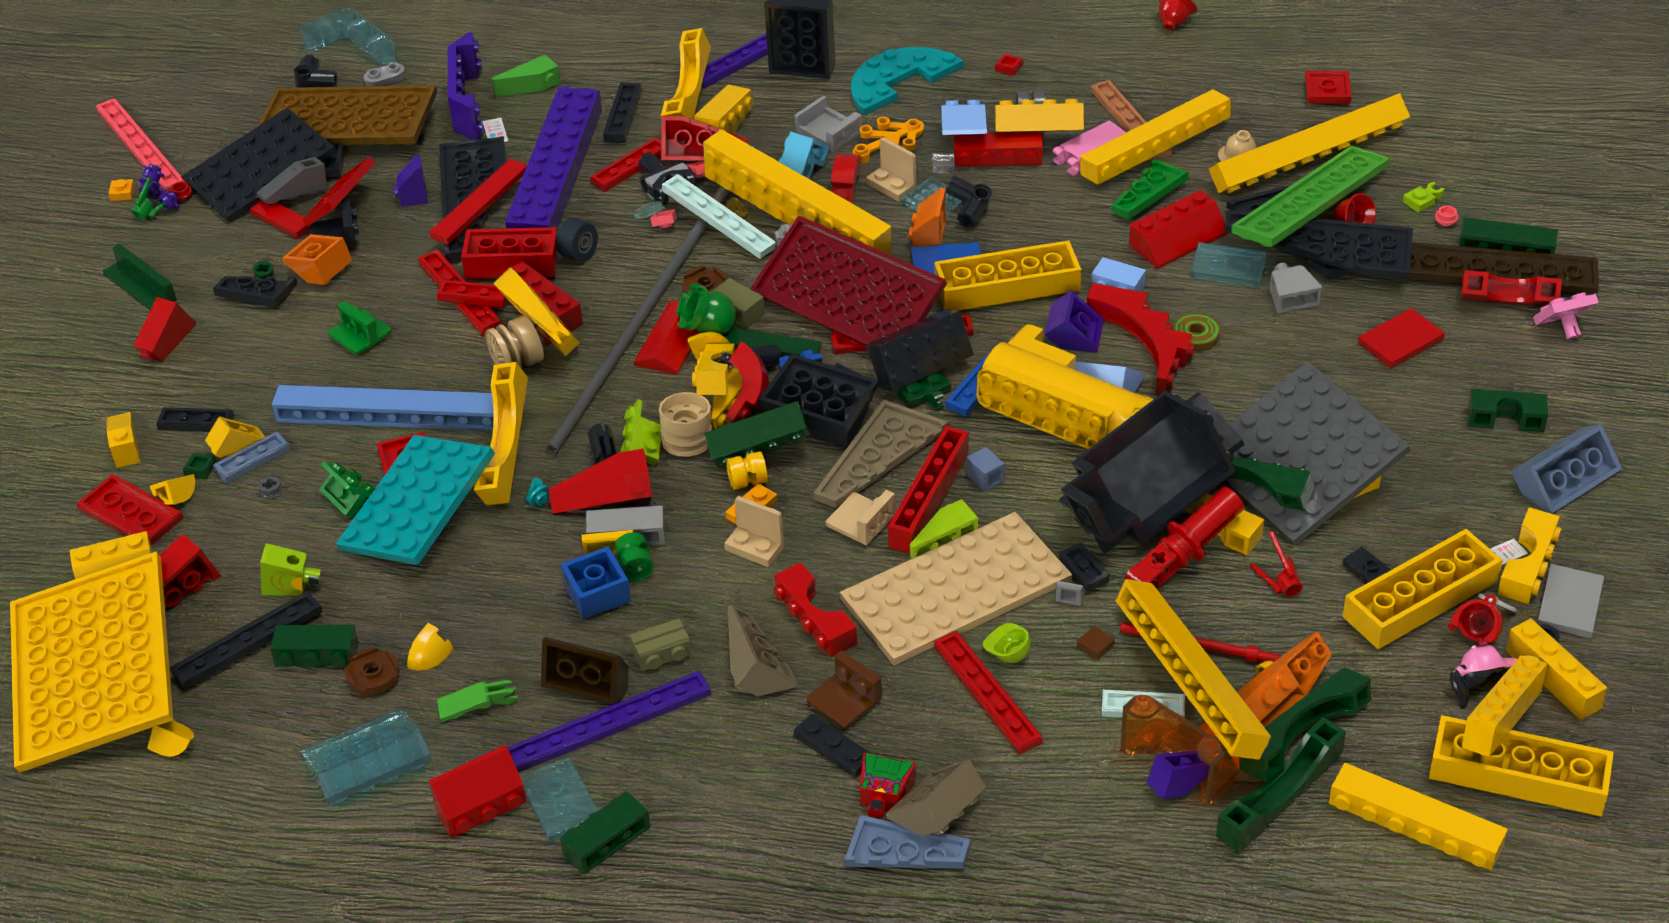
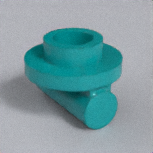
[525,478,549,506]

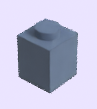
[966,447,1005,492]

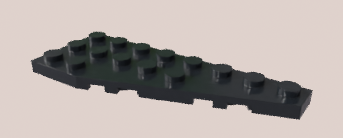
[439,136,506,260]
[1224,210,1413,280]

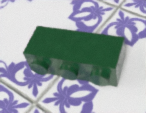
[270,625,359,667]
[560,791,651,875]

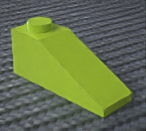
[910,499,978,560]

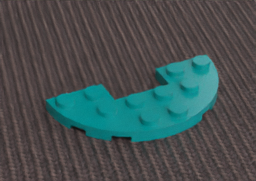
[851,47,964,116]

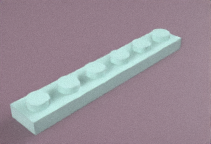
[662,174,776,259]

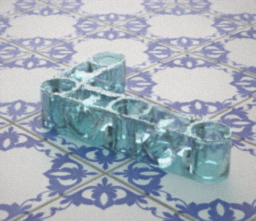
[300,8,398,66]

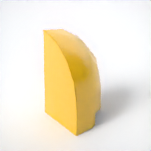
[688,332,730,360]
[149,474,195,505]
[407,623,453,671]
[147,720,194,757]

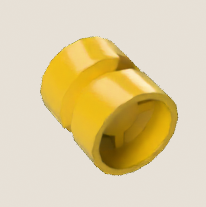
[726,451,768,490]

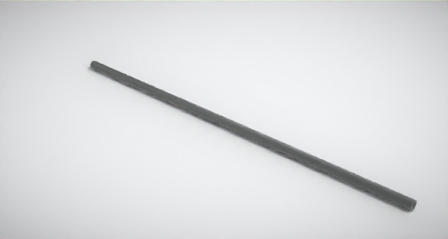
[546,144,758,454]

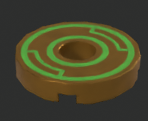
[1173,313,1220,351]

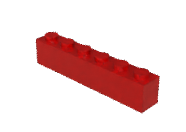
[888,426,969,553]

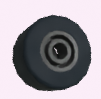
[556,218,598,262]

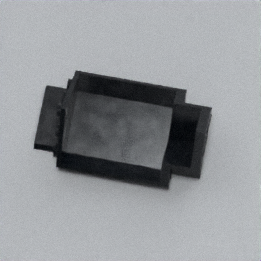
[1058,391,1245,554]

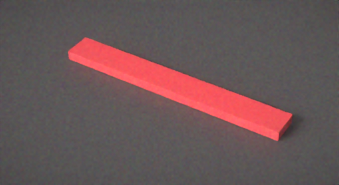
[96,98,185,192]

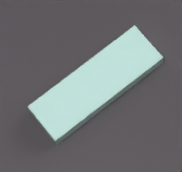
[1102,690,1185,721]

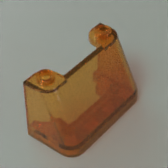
[1120,695,1239,807]

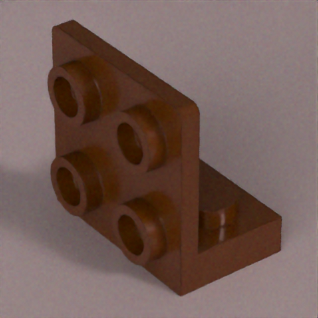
[806,650,882,729]

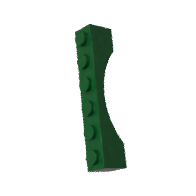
[1228,454,1315,511]
[1239,667,1371,782]
[1216,717,1346,853]

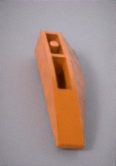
[1197,632,1332,772]

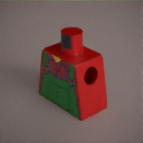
[860,753,916,819]

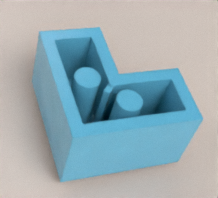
[778,131,830,179]

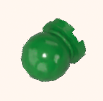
[676,283,737,335]

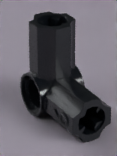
[294,54,337,88]
[946,176,992,228]

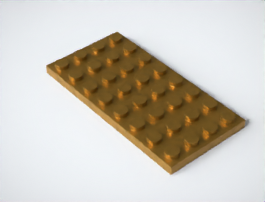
[257,85,438,146]

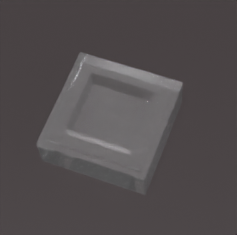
[932,153,954,173]

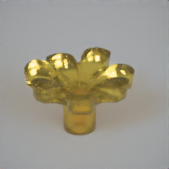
[725,198,749,220]

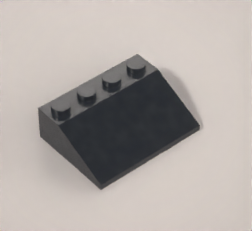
[764,0,835,79]
[758,354,879,448]

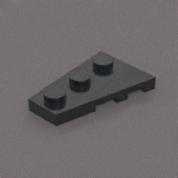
[213,276,297,307]

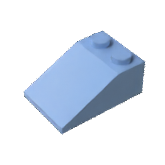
[941,100,987,135]

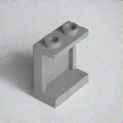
[795,96,862,152]

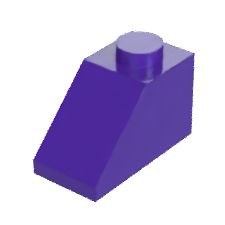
[394,155,428,206]
[1147,750,1216,799]

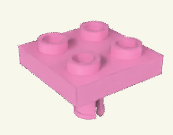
[1533,293,1599,339]

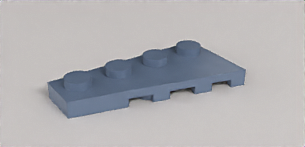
[844,815,971,869]

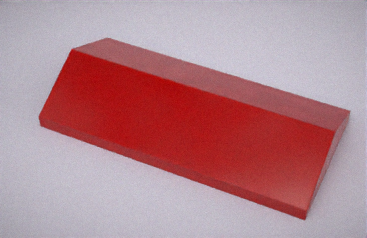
[633,300,700,375]

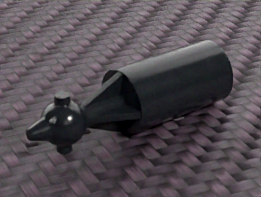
[716,345,781,370]

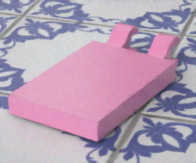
[1052,120,1127,176]

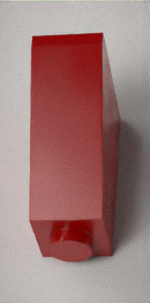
[133,297,197,362]

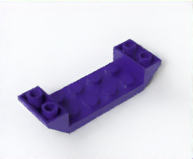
[448,32,483,140]

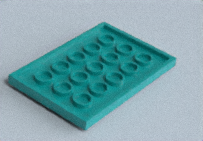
[336,435,495,565]

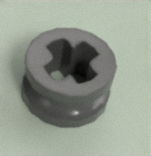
[258,476,283,500]

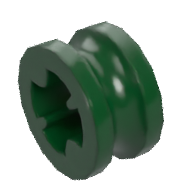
[253,261,275,280]

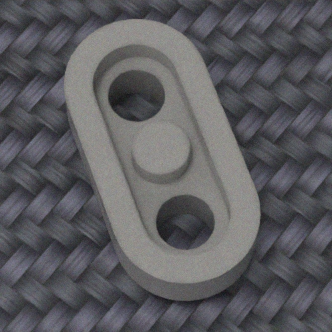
[364,62,406,86]

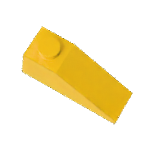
[107,412,141,468]

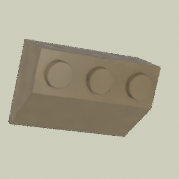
[885,759,986,836]

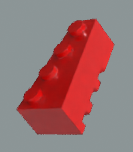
[160,534,221,609]

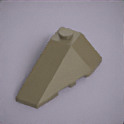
[728,604,797,697]

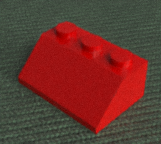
[429,745,527,838]

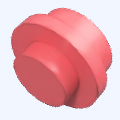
[1435,206,1458,226]

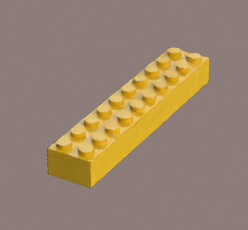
[703,129,892,255]

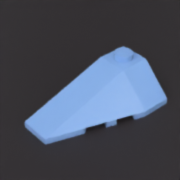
[1075,362,1144,393]

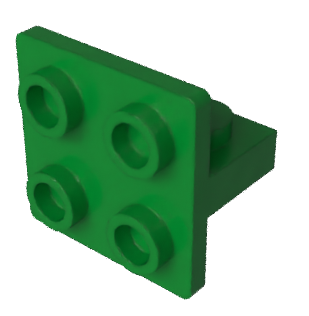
[328,300,392,355]
[319,460,375,518]

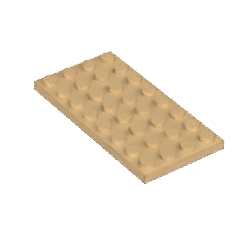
[840,512,1072,666]

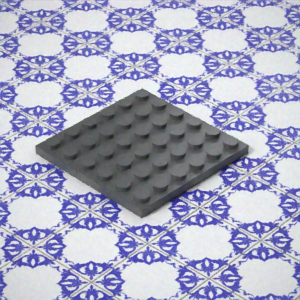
[1223,361,1411,546]

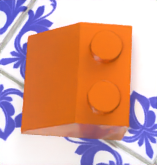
[909,188,946,247]
[282,234,353,285]

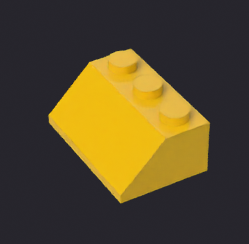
[70,531,153,579]

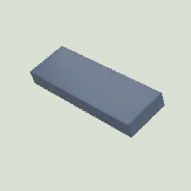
[213,431,291,484]

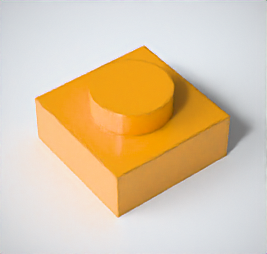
[108,179,135,201]

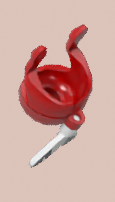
[1447,593,1517,646]

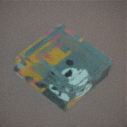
[633,201,664,219]

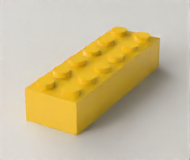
[934,241,1081,310]
[1342,529,1503,650]
[1429,715,1614,817]

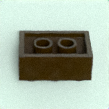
[541,637,629,705]

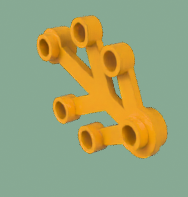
[853,117,924,163]

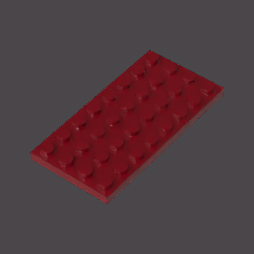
[750,215,948,346]

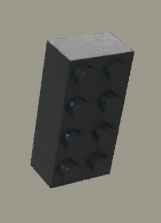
[866,309,974,391]

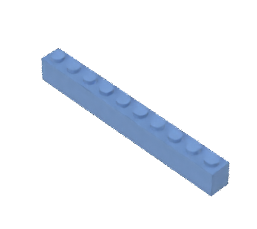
[272,385,494,431]

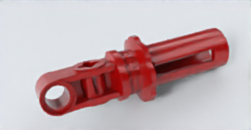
[1124,487,1245,589]

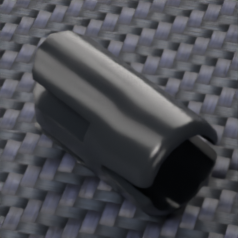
[588,423,617,465]

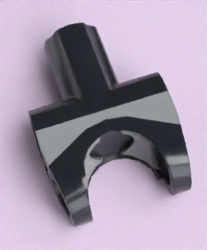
[638,152,696,205]

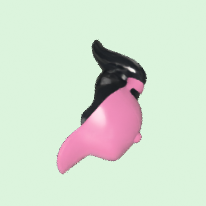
[1450,645,1517,708]

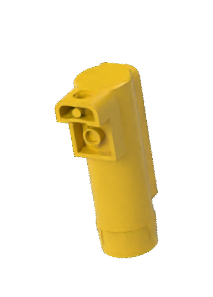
[976,324,1153,449]

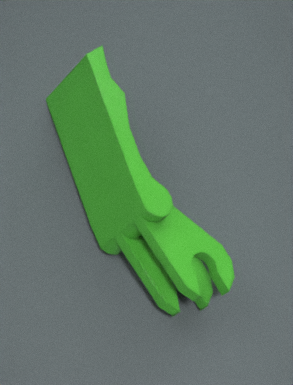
[437,680,518,724]

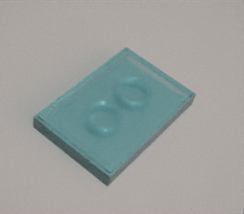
[1190,242,1267,288]
[520,757,598,843]

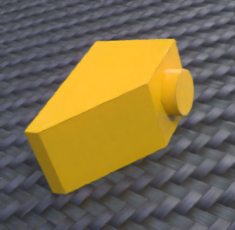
[205,417,265,458]

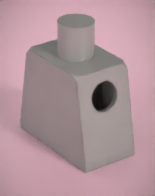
[1270,263,1322,313]

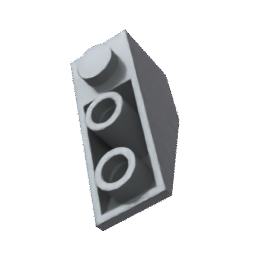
[257,157,327,204]

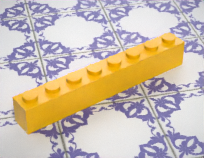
[1080,89,1231,185]

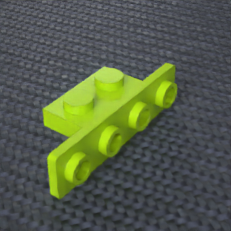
[620,399,661,466]

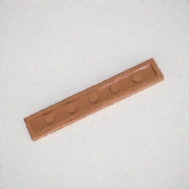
[1090,80,1172,161]

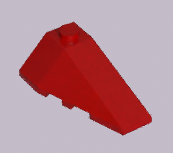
[661,116,749,161]
[549,449,652,514]

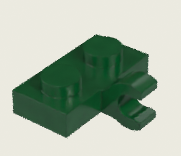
[897,371,951,411]

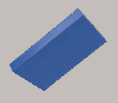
[911,242,981,274]

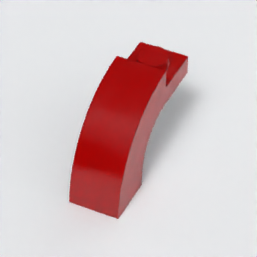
[831,153,862,204]
[725,341,769,423]

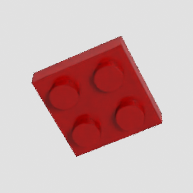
[1305,71,1352,105]

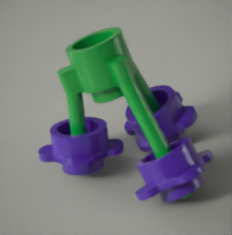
[130,164,180,221]

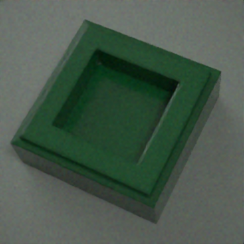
[183,453,217,480]

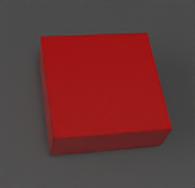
[995,54,1023,76]

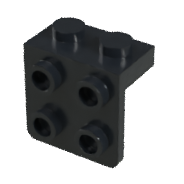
[309,198,359,249]

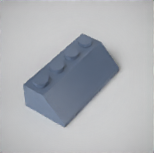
[1511,424,1622,514]

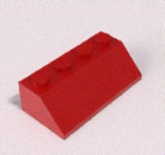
[1129,190,1228,269]
[461,227,558,279]

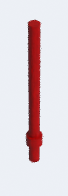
[1120,622,1281,663]

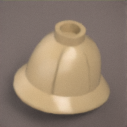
[1218,130,1257,161]

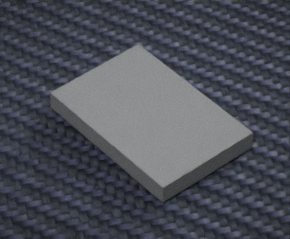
[1537,564,1604,638]

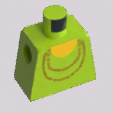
[260,543,322,596]

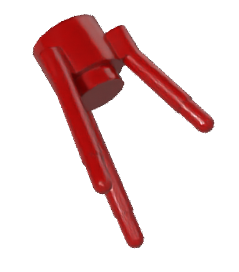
[1250,531,1303,597]

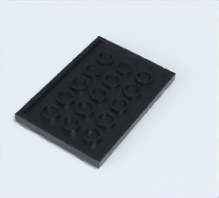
[181,108,336,223]

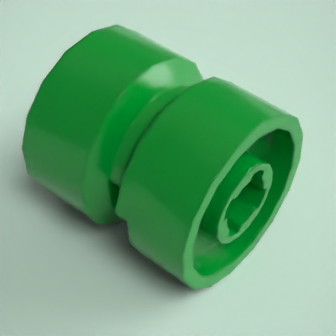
[614,532,654,581]

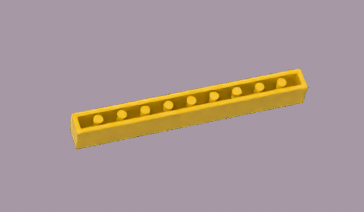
[1208,93,1410,194]
[1116,579,1271,760]

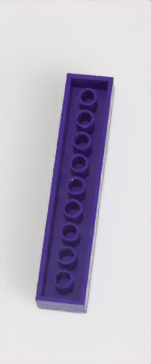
[505,87,602,231]

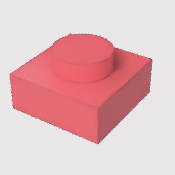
[686,161,705,178]
[650,209,677,228]

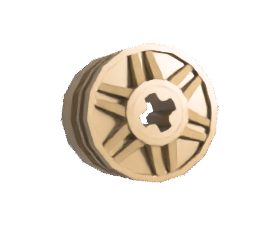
[485,315,544,368]
[659,392,712,457]

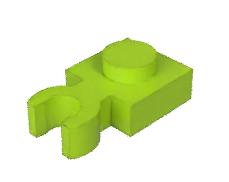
[1403,182,1444,213]

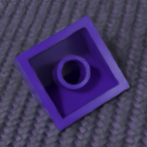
[1045,291,1104,352]

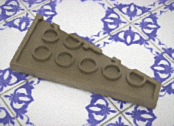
[813,400,949,508]

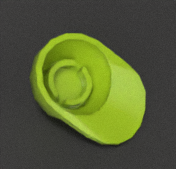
[983,622,1031,663]

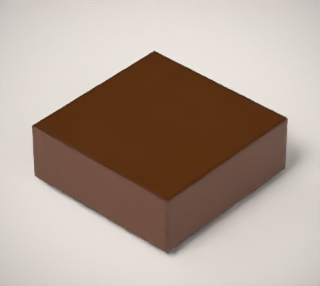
[1077,626,1115,660]

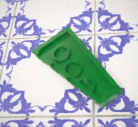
[1112,159,1189,220]

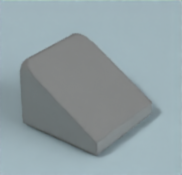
[1056,581,1085,606]

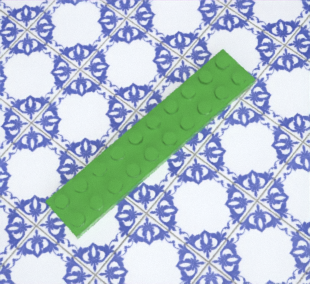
[1231,145,1390,247]

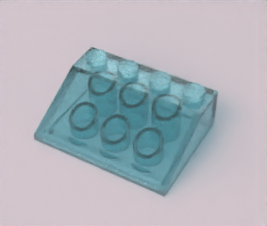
[299,708,432,805]

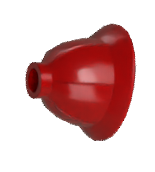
[1159,0,1197,30]
[1332,193,1376,224]

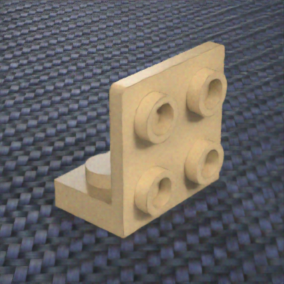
[866,137,917,202]
[826,490,895,546]
[724,496,784,568]

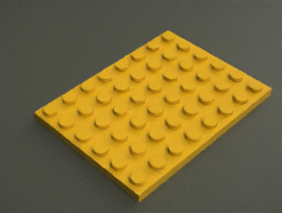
[10,551,173,773]

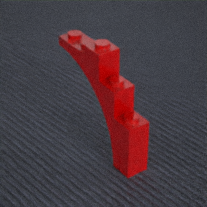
[1087,283,1195,395]

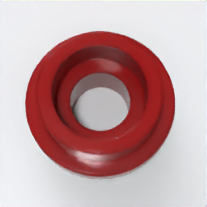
[170,181,192,201]

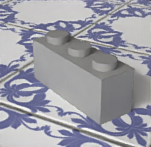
[586,505,665,546]

